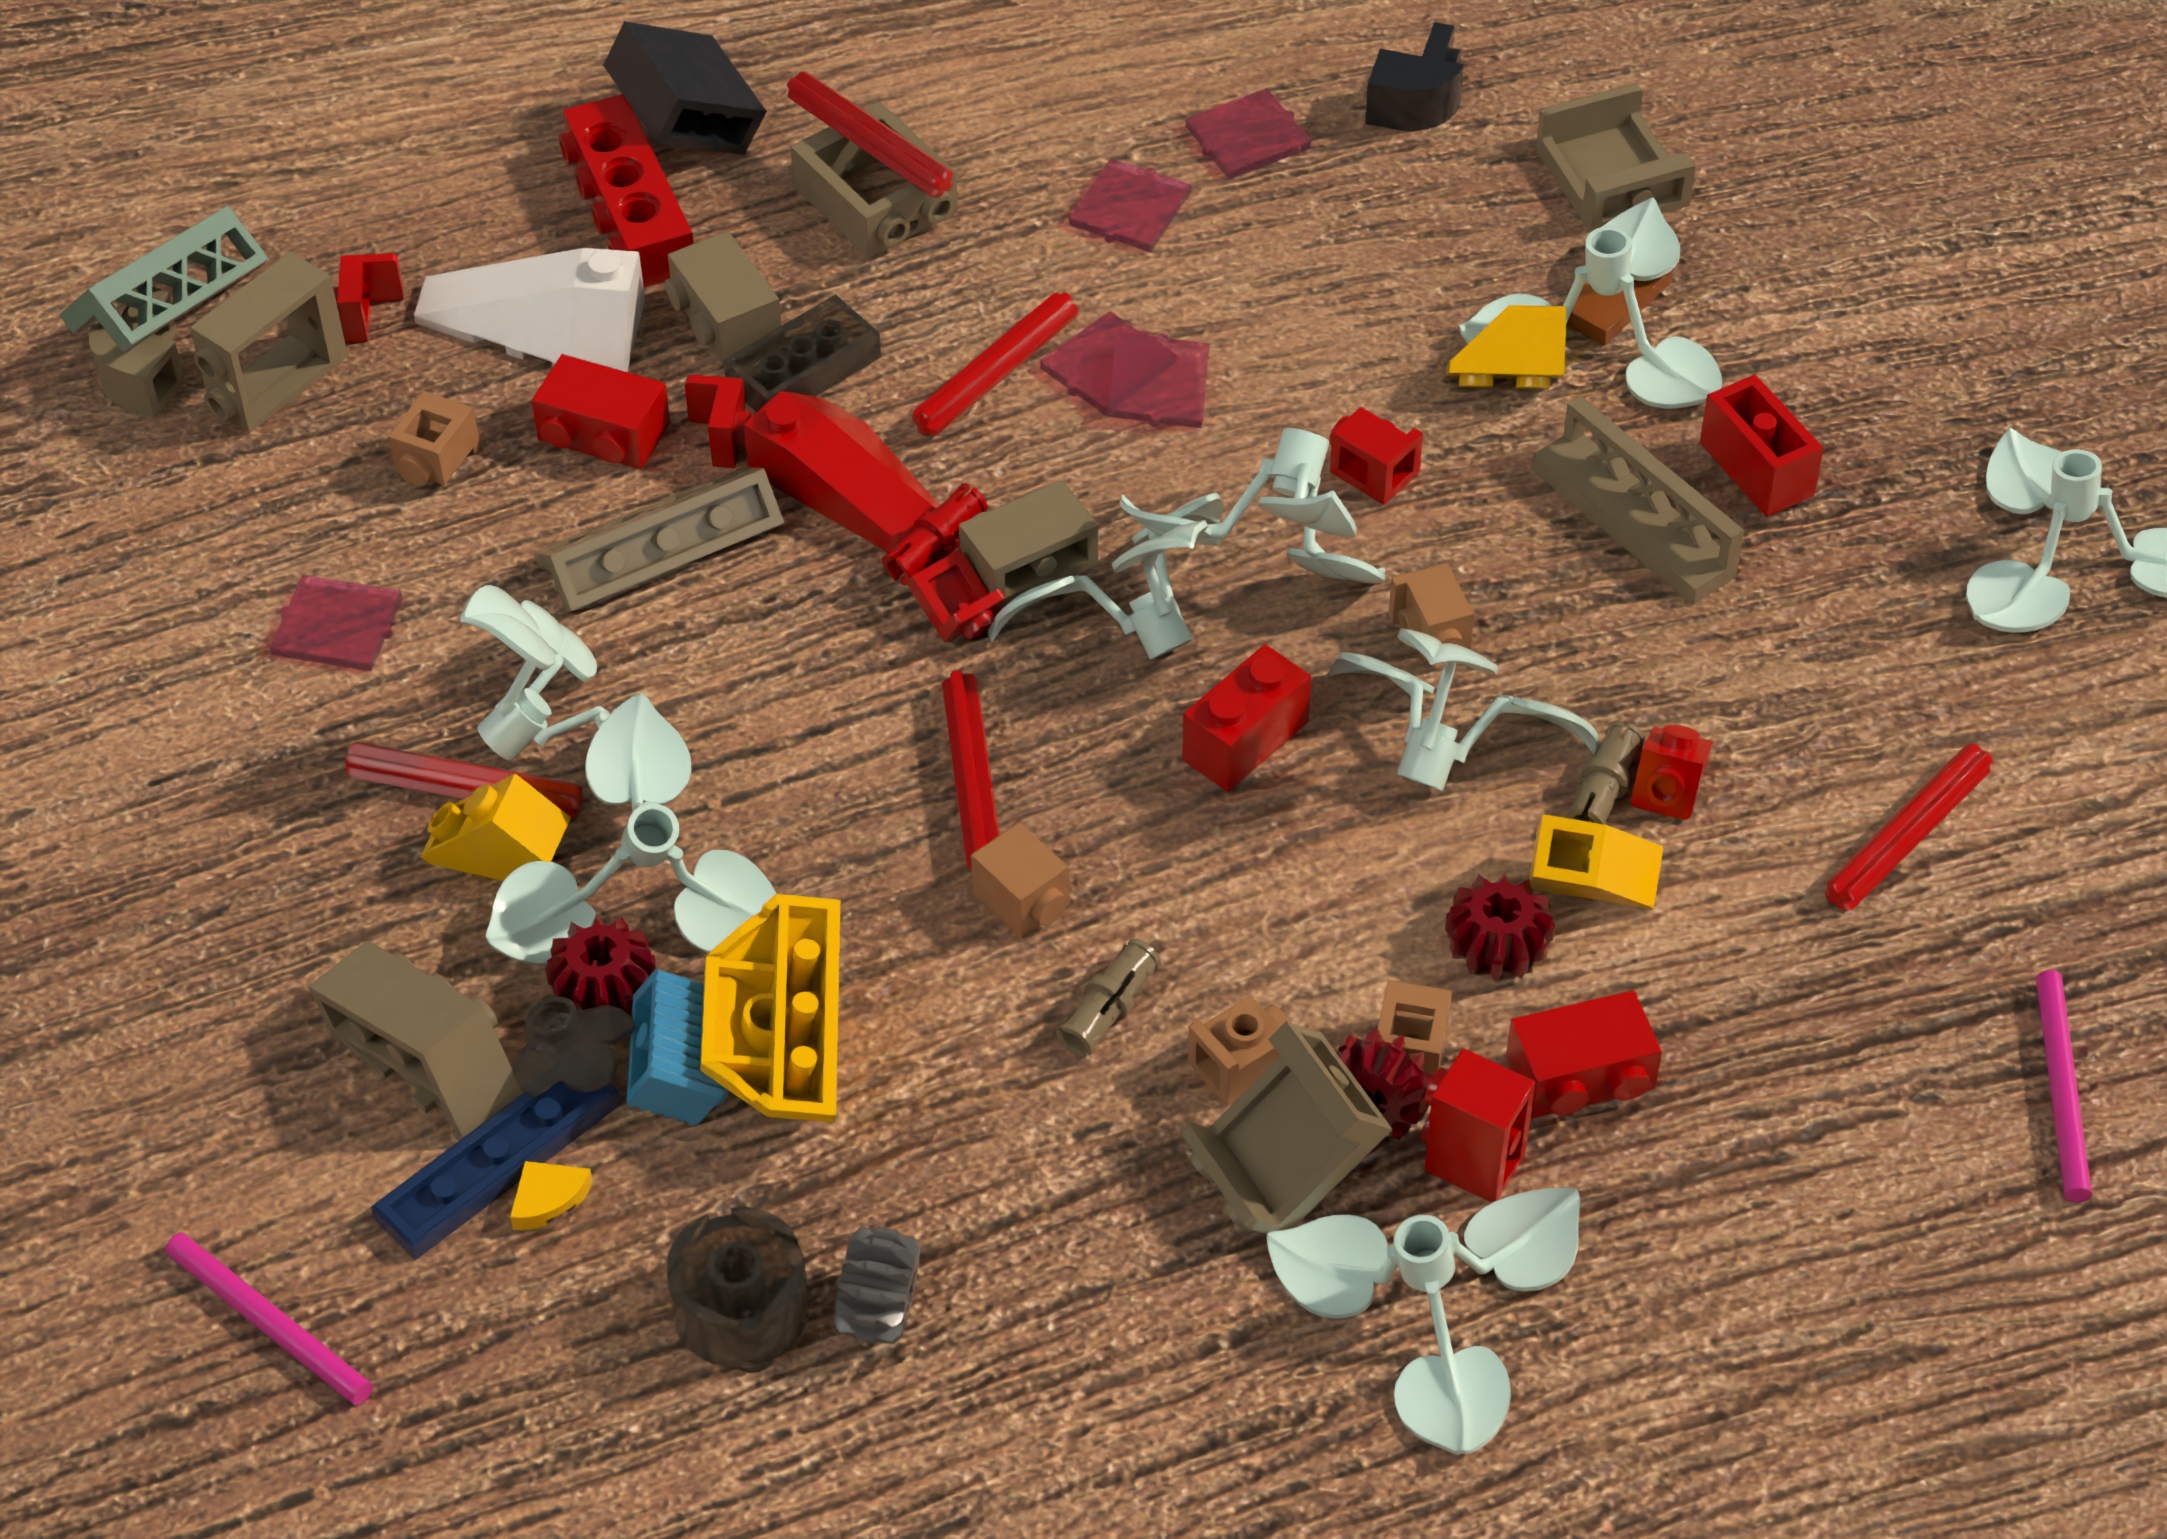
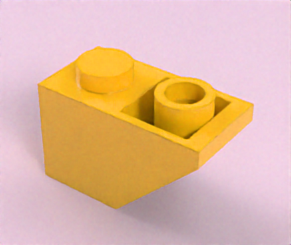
[1446,305,1567,389]
[420,773,571,881]
[1529,814,1664,910]

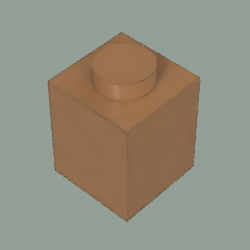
[971,822,1070,939]

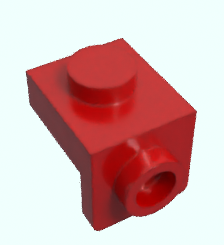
[333,253,404,343]
[684,374,752,468]
[906,549,1006,643]
[1631,725,1714,820]

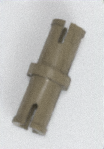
[1565,720,1645,825]
[1056,938,1161,1058]

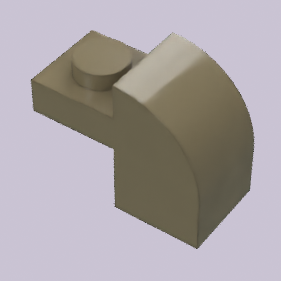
[89,286,186,419]

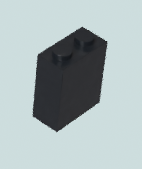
[603,21,767,155]

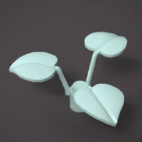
[1459,197,1722,409]
[1120,428,1386,583]
[1966,428,2167,633]
[988,493,1223,660]
[460,585,668,806]
[1329,629,1599,791]
[485,693,777,965]
[1267,1188,1580,1455]

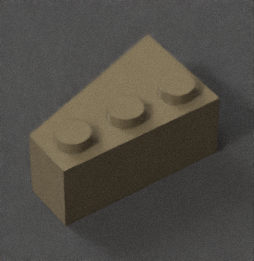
[308,940,523,1141]

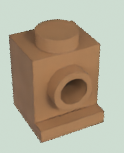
[388,390,481,486]
[1388,563,1474,665]
[1378,980,1452,1076]
[1188,995,1289,1106]

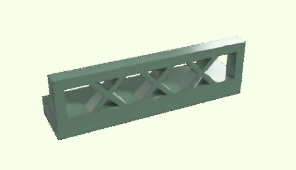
[59,205,269,352]

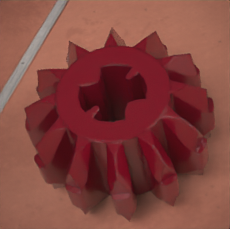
[1445,871,1555,983]
[545,914,657,1026]
[1335,1027,1433,1140]

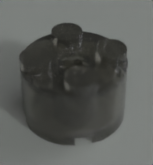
[667,1207,809,1373]

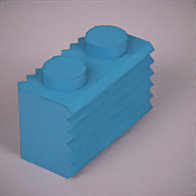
[627,969,729,1126]

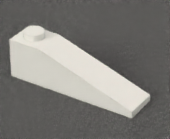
[414,248,645,372]

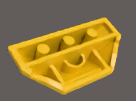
[700,894,841,1123]

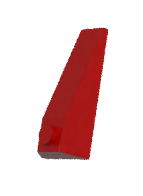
[743,391,960,569]

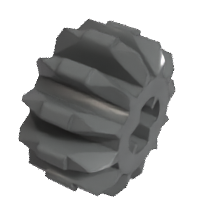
[833,1226,921,1345]

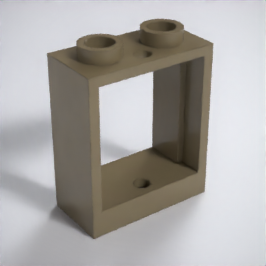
[790,101,958,259]
[190,251,348,434]

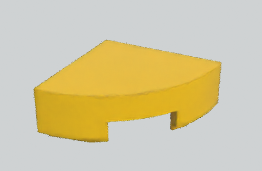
[510,1161,593,1230]

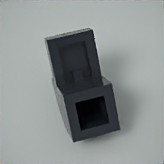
[1365,22,1464,131]

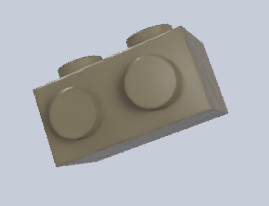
[665,231,783,364]
[959,480,1098,608]

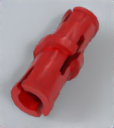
[882,483,988,585]

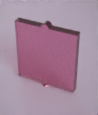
[1185,88,1311,180]
[1069,158,1191,252]
[1040,311,1176,416]
[1108,332,1209,428]
[270,575,402,671]

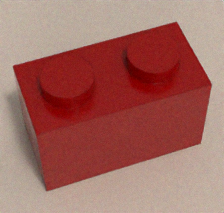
[531,354,671,470]
[1699,374,1824,517]
[1182,644,1311,792]
[1506,990,1662,1119]
[1420,1048,1536,1203]

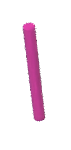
[2036,970,2092,1203]
[165,1232,373,1406]

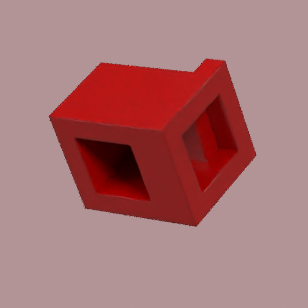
[1329,407,1423,505]

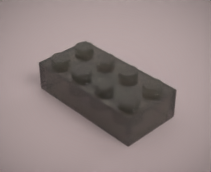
[723,294,881,413]

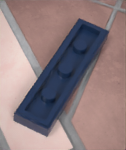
[371,1053,622,1261]

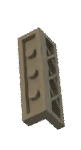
[1532,396,1744,605]
[533,466,784,611]

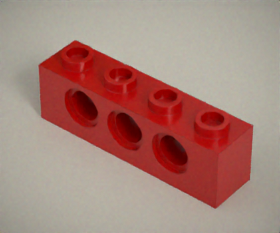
[558,94,694,288]

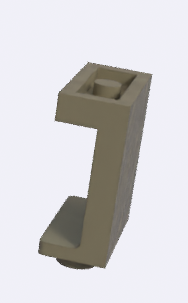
[1536,84,1696,232]
[1181,1021,1393,1234]

